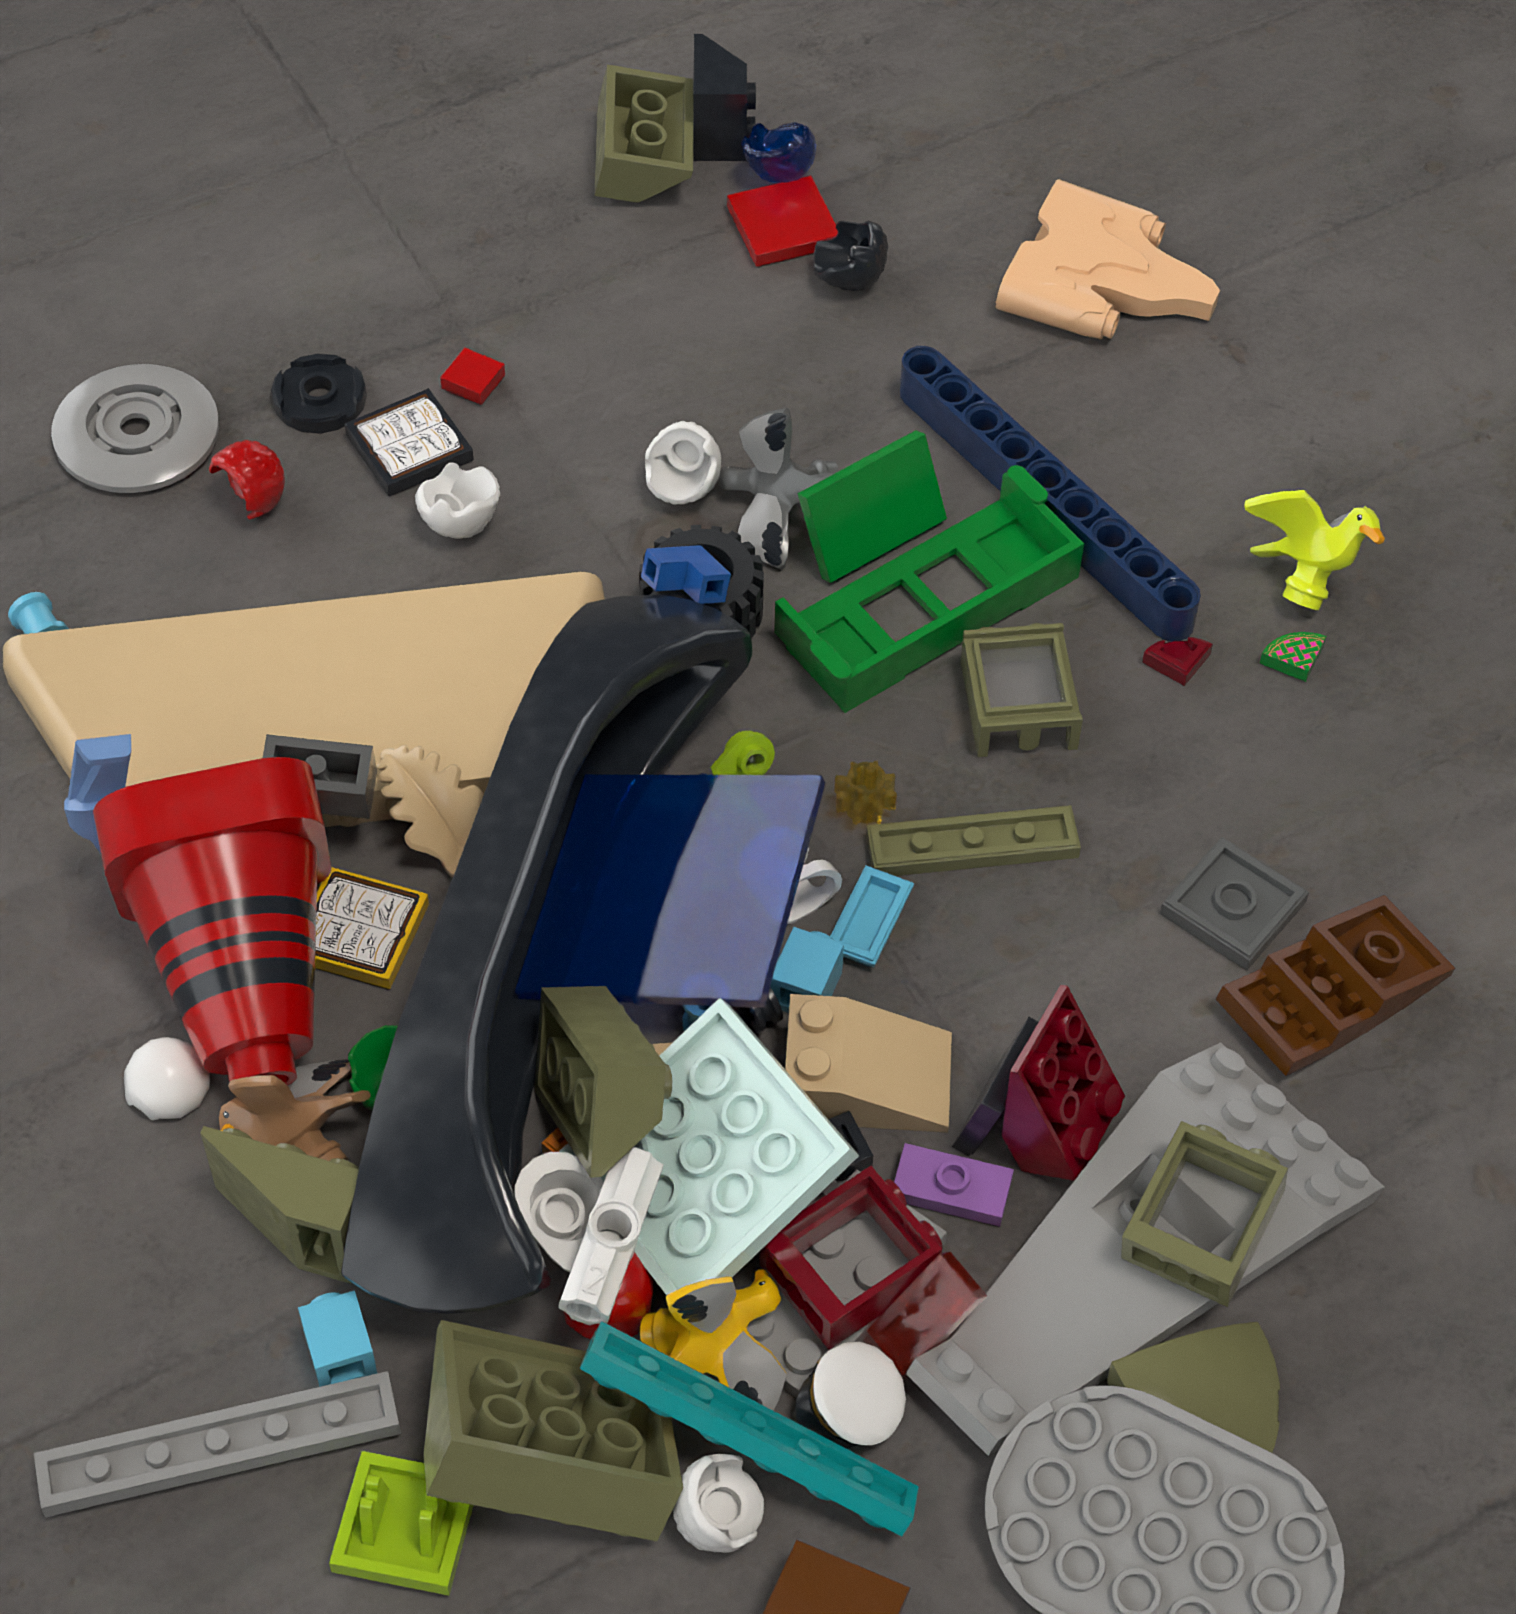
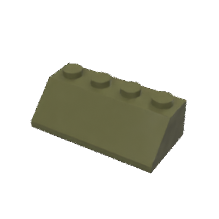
[535,986,672,1178]

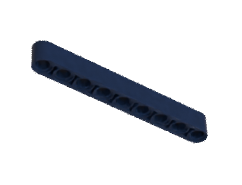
[900,346,1201,642]

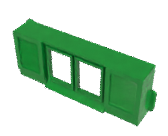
[774,465,1084,713]

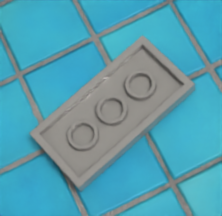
[747,1169,947,1399]

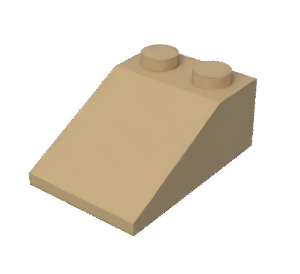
[785,994,952,1133]

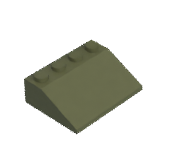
[424,1320,683,1541]

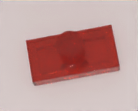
[867,1251,987,1375]

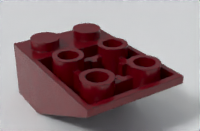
[1002,985,1125,1181]

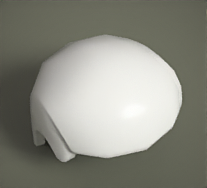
[124,1037,210,1120]

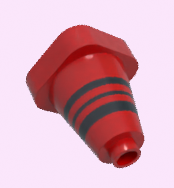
[93,757,331,1086]

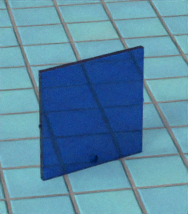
[515,773,826,1007]

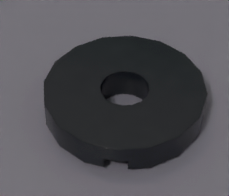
[271,353,367,434]

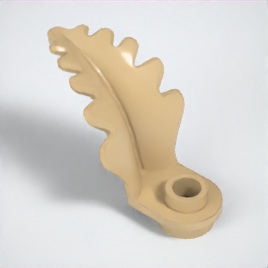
[376,745,483,877]

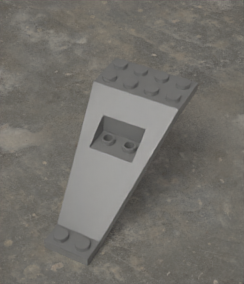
[906,1042,1385,1456]

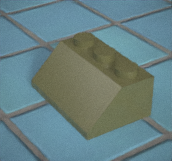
[595,64,693,203]

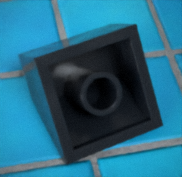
[693,34,756,161]

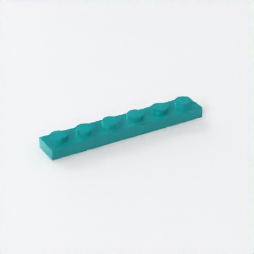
[580,1321,919,1537]

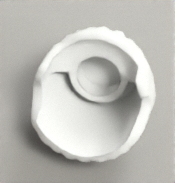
[645,421,721,505]
[415,463,500,539]
[673,1454,764,1553]

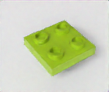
[329,1451,474,1596]

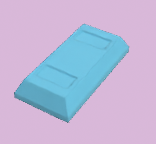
[830,865,914,967]

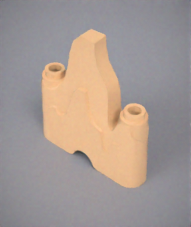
[996,179,1220,340]

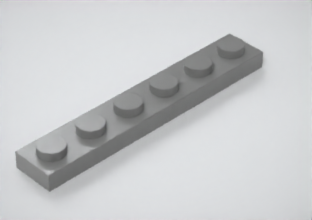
[34,1371,401,1517]

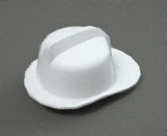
[514,1152,625,1272]

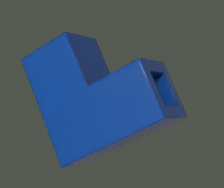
[641,545,731,604]

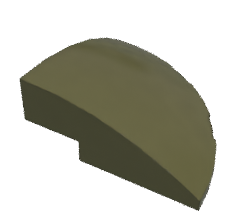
[1107,1322,1280,1453]

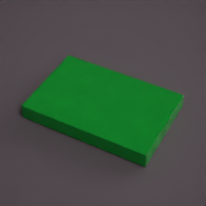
[797,430,947,583]

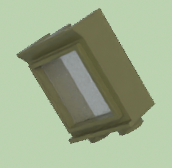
[960,623,1083,757]

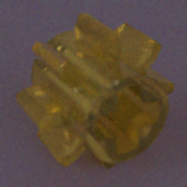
[834,761,897,825]

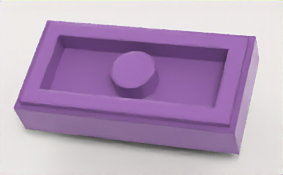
[894,1143,1014,1227]

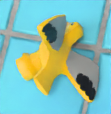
[640,1269,787,1410]

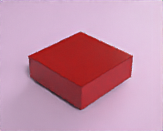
[440,347,505,405]

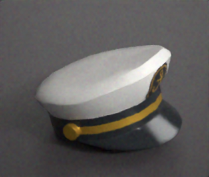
[796,1342,906,1449]

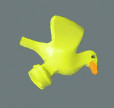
[1244,490,1385,610]

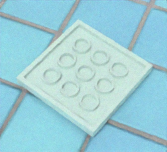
[559,998,859,1295]

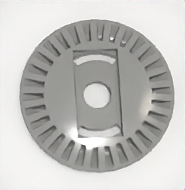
[51,364,219,493]

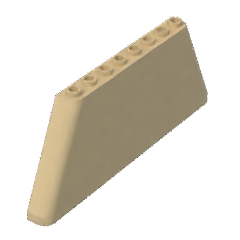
[3,572,605,827]

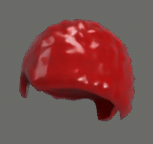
[209,439,285,520]

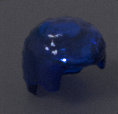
[741,122,816,183]

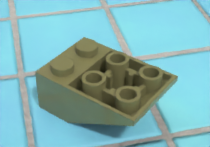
[200,1126,359,1284]

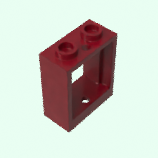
[759,1166,943,1350]

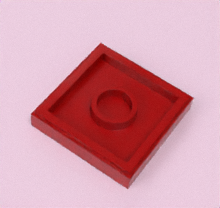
[727,175,838,267]

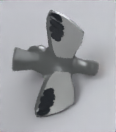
[719,408,839,570]

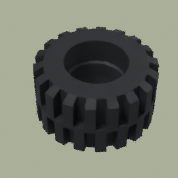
[639,525,764,638]

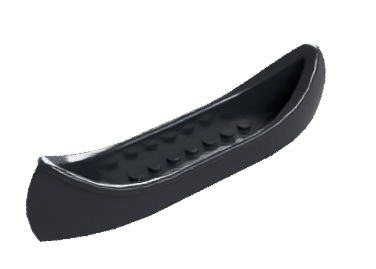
[341,595,752,1314]

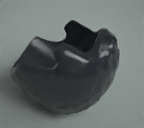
[813,220,888,291]

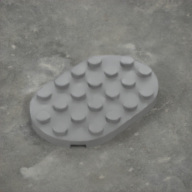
[985,1386,1345,1614]

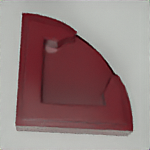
[1142,637,1213,686]

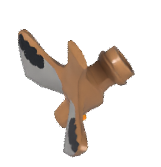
[219,1059,371,1161]

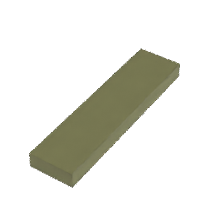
[866,805,1081,876]

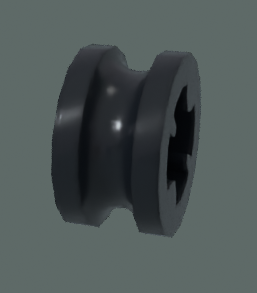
[734,978,783,1034]

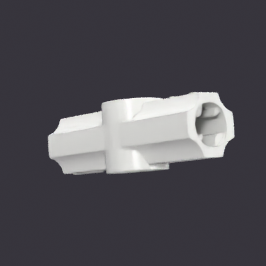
[559,1147,663,1326]

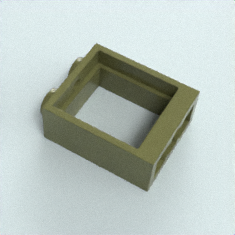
[1121,1121,1288,1307]

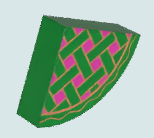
[1259,632,1327,682]

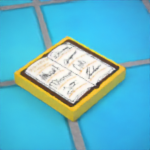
[315,867,429,989]

